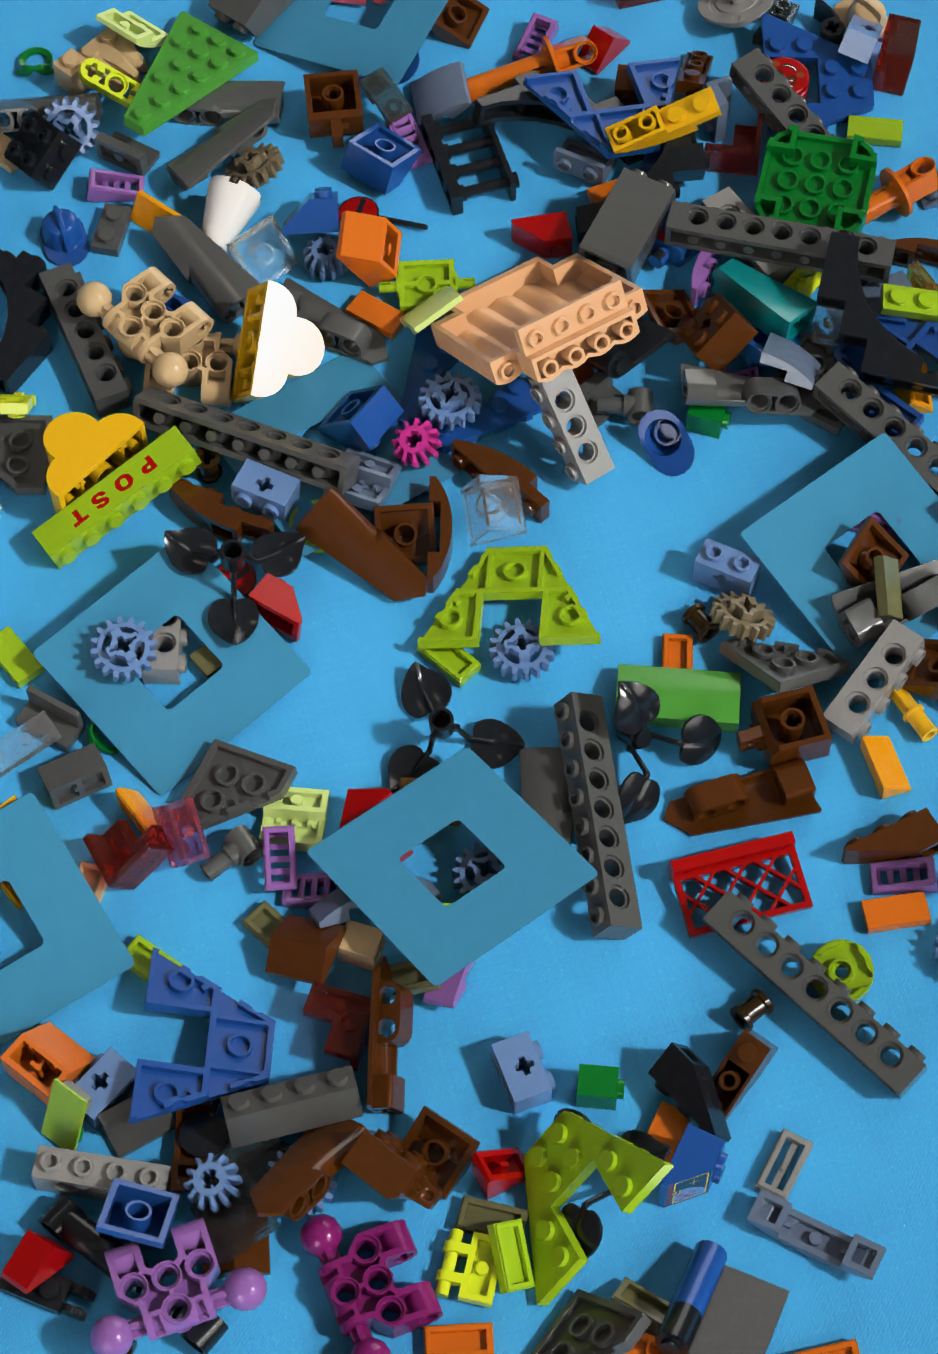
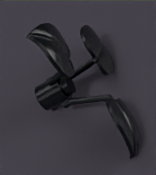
[164,527,305,645]
[388,662,525,794]
[614,681,722,824]
[553,1108,671,1258]

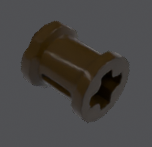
[196,447,223,484]
[681,603,720,643]
[730,988,774,1030]

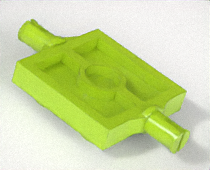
[379,259,475,313]

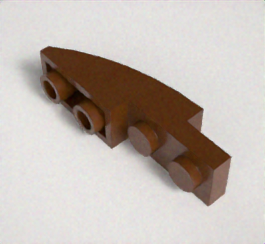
[451,440,550,523]
[168,479,275,542]

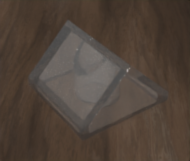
[226,215,300,284]
[461,474,527,547]

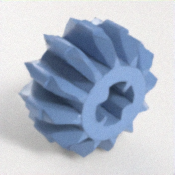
[302,234,347,282]
[183,1153,243,1213]

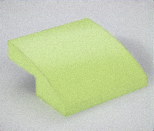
[95,8,168,48]
[399,286,464,336]
[258,787,330,852]

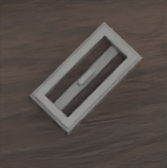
[754,1128,814,1201]

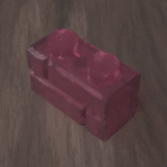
[152,796,211,868]

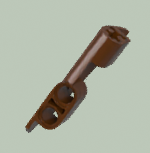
[296,487,427,601]
[663,758,822,836]
[366,956,413,1115]
[249,1119,368,1221]

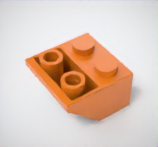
[336,211,402,287]
[0,1022,95,1105]

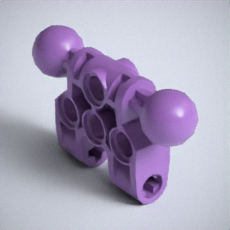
[89,1217,267,1354]

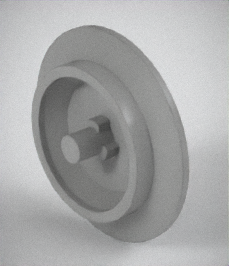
[698,0,774,28]

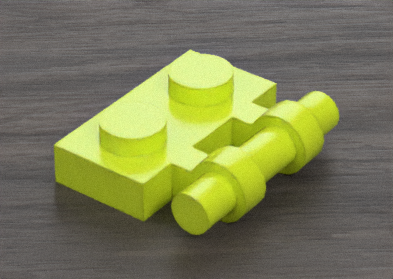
[0,392,36,418]
[435,1228,498,1308]

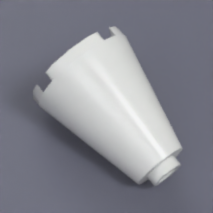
[201,175,262,252]

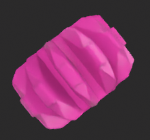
[391,417,442,469]

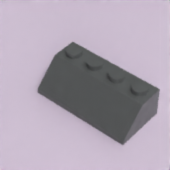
[220,1065,363,1149]

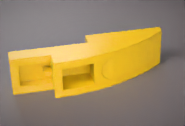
[605,86,722,154]

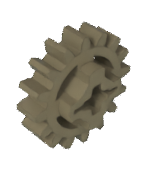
[224,143,284,189]
[709,591,776,642]

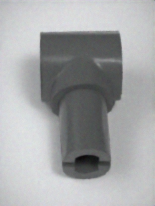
[596,387,653,426]
[200,825,263,882]

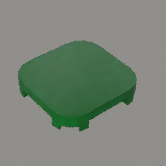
[755,125,877,233]

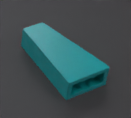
[712,258,817,341]

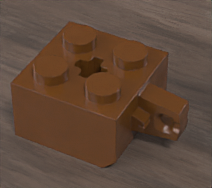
[303,70,364,148]
[678,292,758,371]
[736,685,832,768]
[341,1128,443,1210]

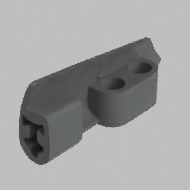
[173,81,285,126]
[0,92,103,133]
[166,98,278,191]
[151,216,260,323]
[281,278,389,366]
[680,363,821,416]
[830,559,938,648]
[519,747,574,845]

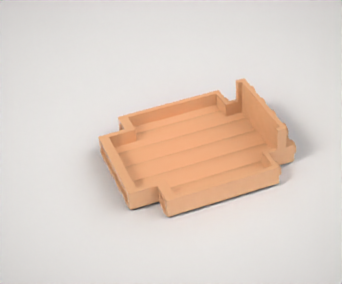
[430,253,648,385]

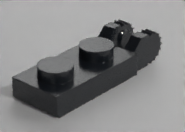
[0,1273,97,1322]

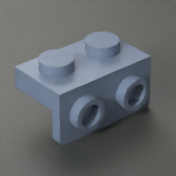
[702,76,732,143]
[553,138,617,185]

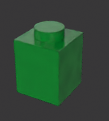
[686,405,732,439]
[576,1064,625,1110]

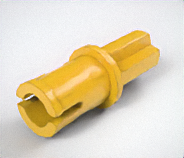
[889,687,938,742]

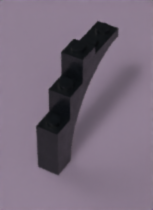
[471,70,646,166]
[575,92,710,243]
[0,249,53,394]

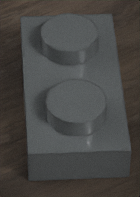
[90,203,132,257]

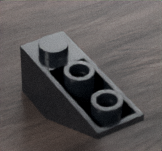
[648,1042,731,1142]

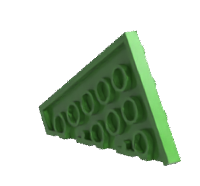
[123,11,258,137]

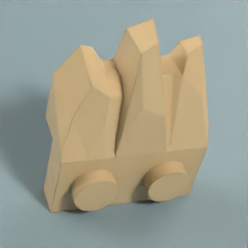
[77,27,149,92]

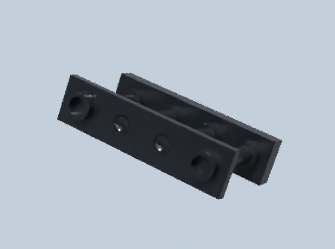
[421,114,520,216]

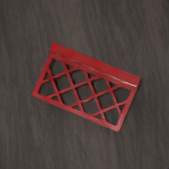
[667,831,813,939]

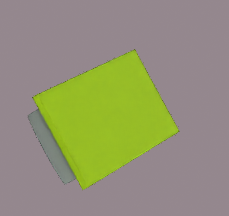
[41,1078,92,1150]

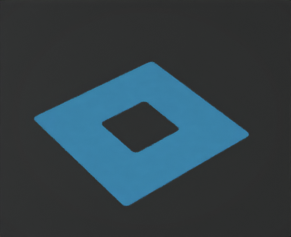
[254,0,448,85]
[220,355,460,556]
[741,433,938,675]
[34,547,311,795]
[307,748,598,986]
[0,793,134,1045]

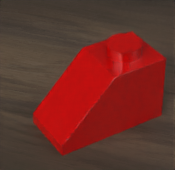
[511,211,573,259]
[248,573,302,642]

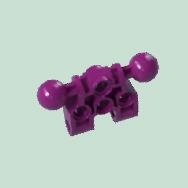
[300,1214,443,1354]

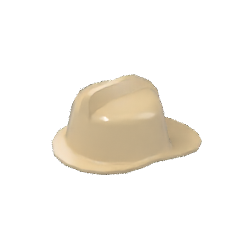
[833,0,891,39]

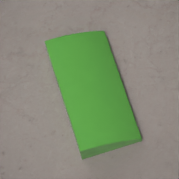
[614,664,741,732]

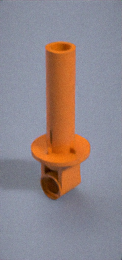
[466,36,598,103]
[865,157,938,225]

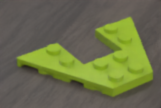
[418,546,601,649]
[523,1110,674,1306]

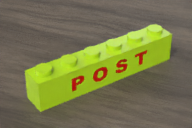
[32,425,202,569]

